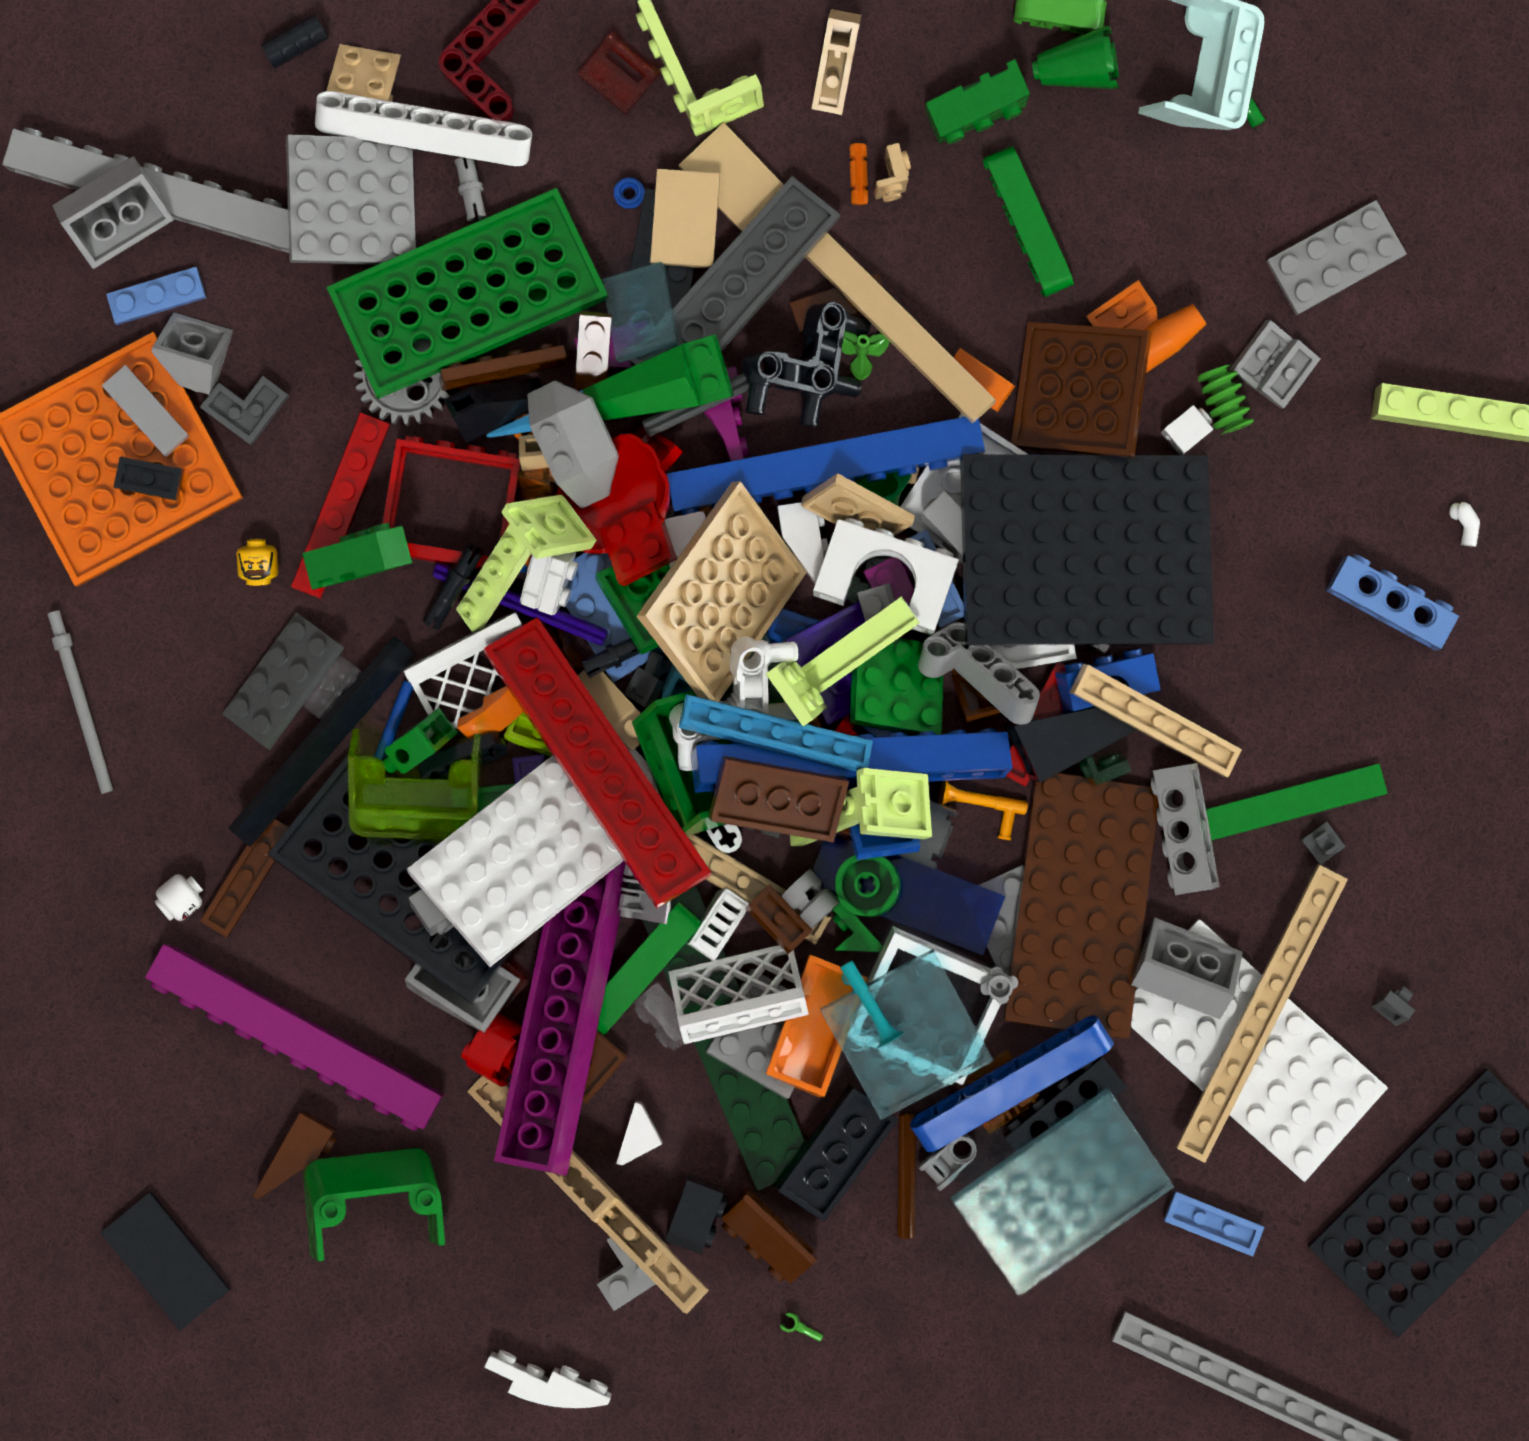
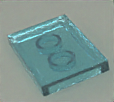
[602,262,679,363]

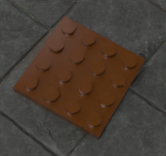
[1011,322,1152,458]

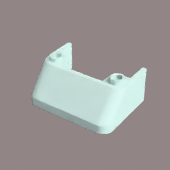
[1138,0,1264,130]

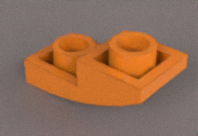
[953,348,1015,412]
[457,686,523,740]

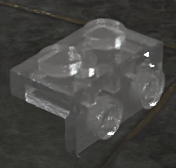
[303,654,363,720]
[633,983,685,1051]

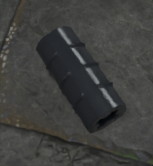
[260,13,329,69]

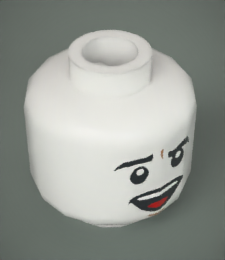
[154,874,203,921]

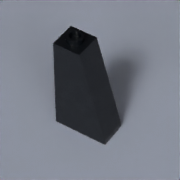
[1004,706,1137,783]

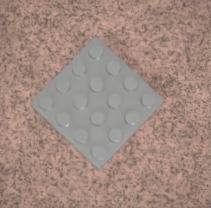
[286,134,416,265]

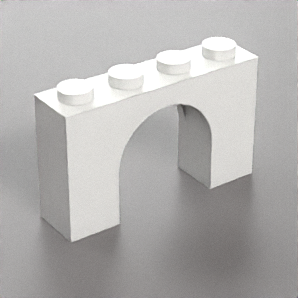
[813,518,959,635]

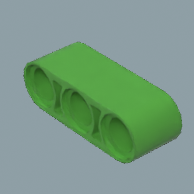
[1013,0,1107,34]

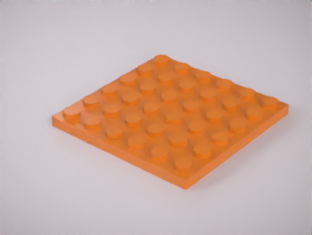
[0,332,243,587]

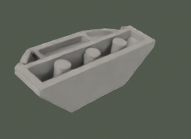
[527,380,619,509]

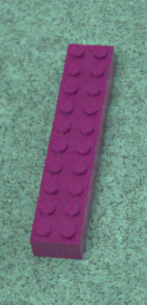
[494,861,629,1176]

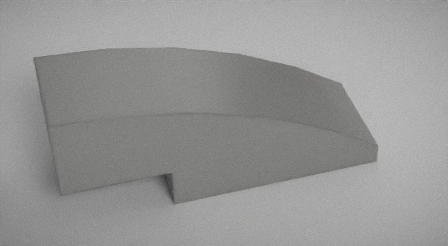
[920,491,963,564]

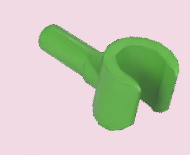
[780,1312,823,1342]

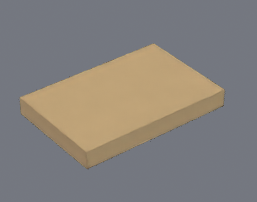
[679,122,784,232]
[650,169,720,268]
[801,473,915,537]

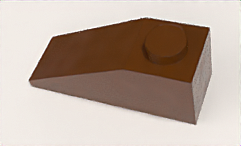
[252,1110,337,1199]

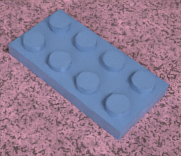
[566,553,663,683]

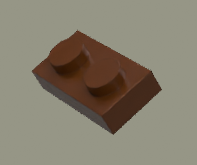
[745,884,813,954]

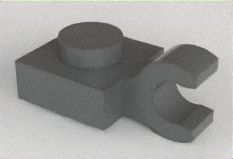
[624,651,673,708]

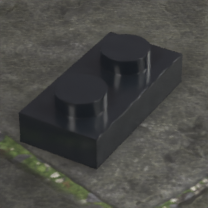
[113,457,184,501]

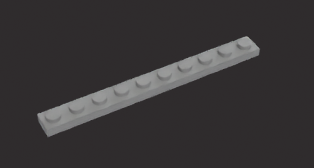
[1111,1311,1402,1441]

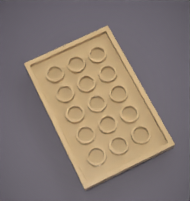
[637,481,806,702]

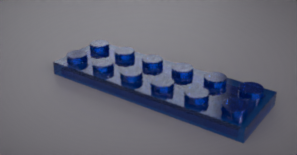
[812,834,1006,955]

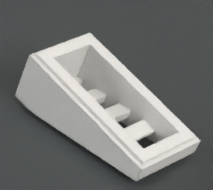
[687,888,749,961]

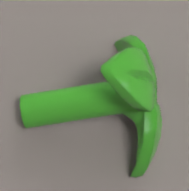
[842,332,890,380]

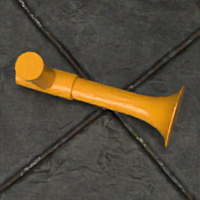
[938,781,1028,841]

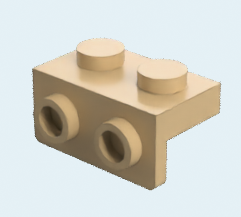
[874,143,911,202]

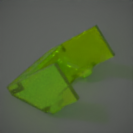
[348,729,481,840]

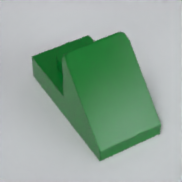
[831,903,883,952]

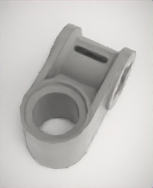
[918,1133,977,1191]

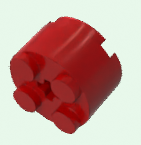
[461,1013,522,1087]

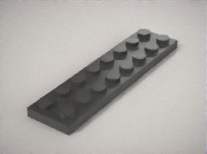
[628,176,840,366]

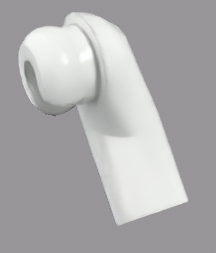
[1449,502,1480,547]

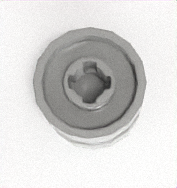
[781,868,840,929]

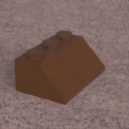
[721,1188,817,1284]

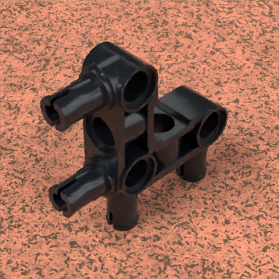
[742,302,871,428]

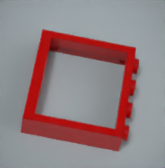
[382,436,522,569]

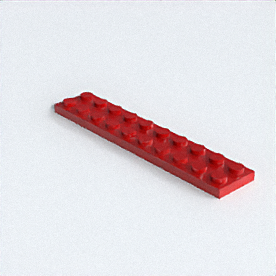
[484,617,711,909]

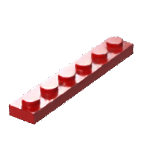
[291,412,390,599]

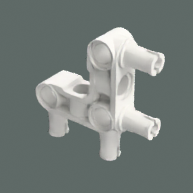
[669,637,798,771]

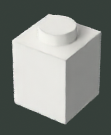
[1161,405,1213,455]

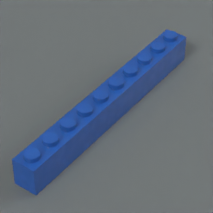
[667,417,985,516]
[691,729,1013,793]

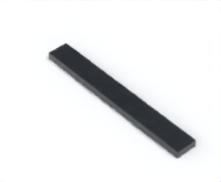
[228,636,416,847]

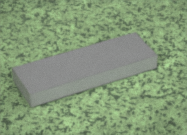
[102,365,190,457]

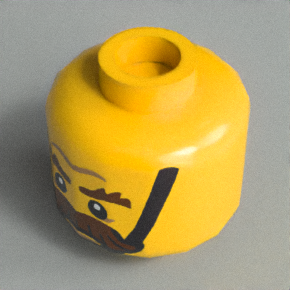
[236,539,279,586]

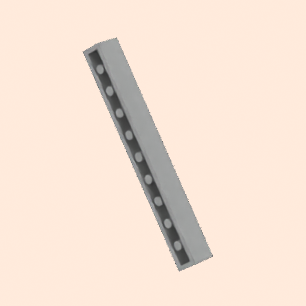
[2,127,289,253]

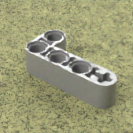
[918,622,1040,725]

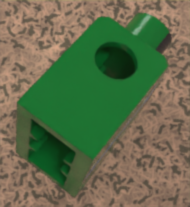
[381,708,458,774]

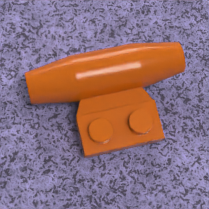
[1086,280,1207,373]

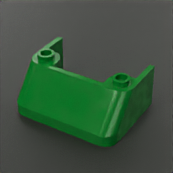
[303,1148,445,1261]

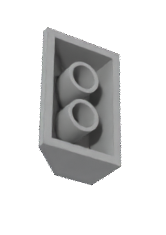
[52,156,174,269]
[1131,917,1243,1019]

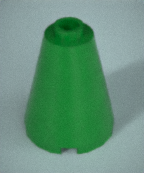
[1032,25,1119,89]

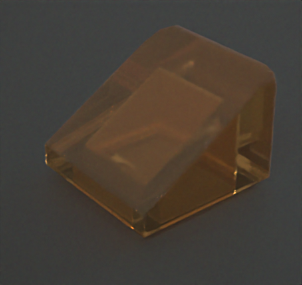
[518,468,554,500]

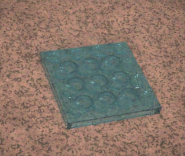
[820,949,993,1120]

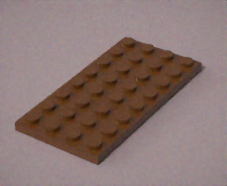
[1003,773,1159,1039]

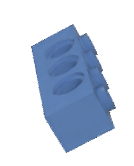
[1325,554,1459,651]

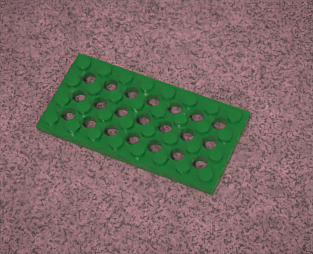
[326,188,608,400]

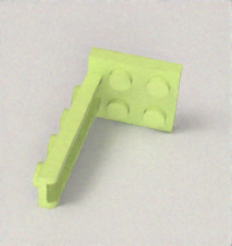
[635,0,764,136]
[456,494,597,632]
[766,596,920,726]
[790,768,932,846]

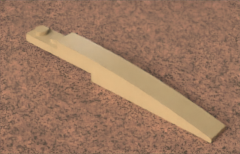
[467,1076,709,1314]

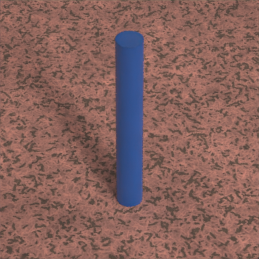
[370,680,414,772]

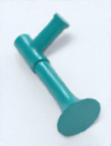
[840,960,905,1049]

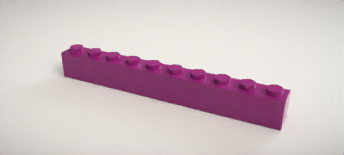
[145,943,444,1131]

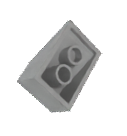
[405,934,520,1033]

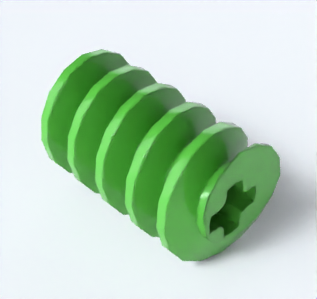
[1197,365,1254,435]

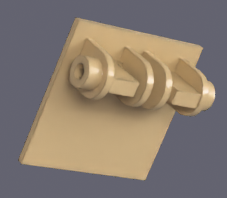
[326,44,401,102]

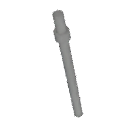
[47,610,114,794]

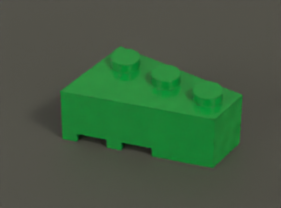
[924,59,1030,144]
[302,523,412,590]

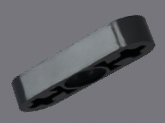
[417,731,508,785]

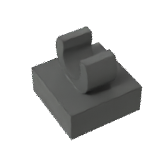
[1300,821,1346,865]
[1372,986,1415,1026]

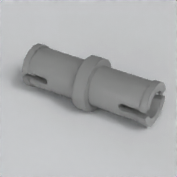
[454,157,487,222]

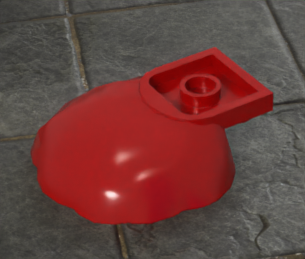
[556,433,677,587]

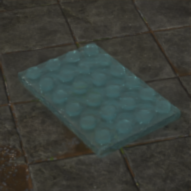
[950,1088,1174,1296]

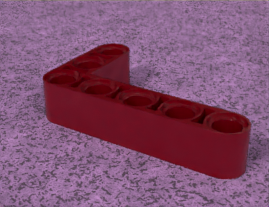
[438,0,540,122]

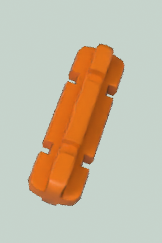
[849,143,868,205]

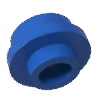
[614,177,645,209]

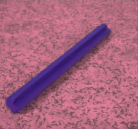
[433,562,608,645]

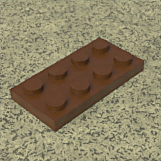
[708,756,849,842]

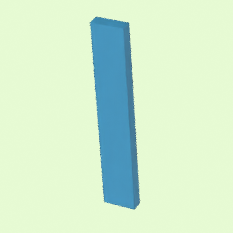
[678,694,873,772]

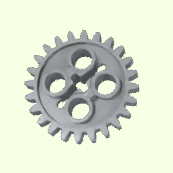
[354,323,449,426]

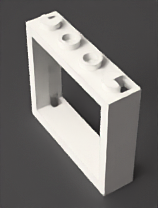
[847,926,1002,1085]

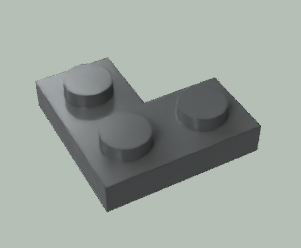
[200,376,289,446]

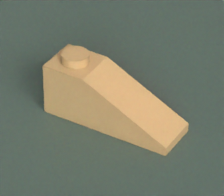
[811,9,862,115]
[578,670,641,751]

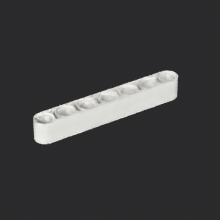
[315,91,532,166]

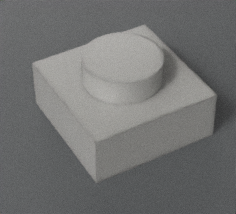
[857,583,895,622]

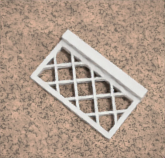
[404,611,523,728]
[668,945,809,1044]

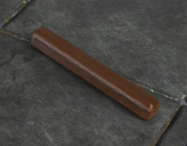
[897,1113,916,1239]

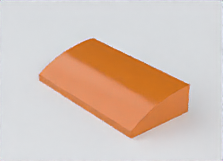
[765,955,868,1098]

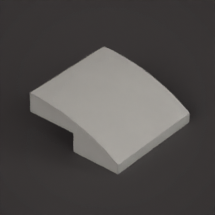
[1229,320,1321,409]

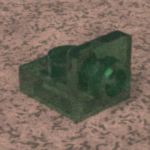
[1079,753,1132,786]

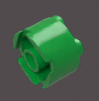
[835,855,901,917]

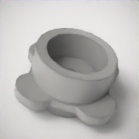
[980,967,1018,1004]

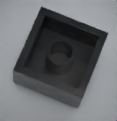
[665,1174,727,1254]

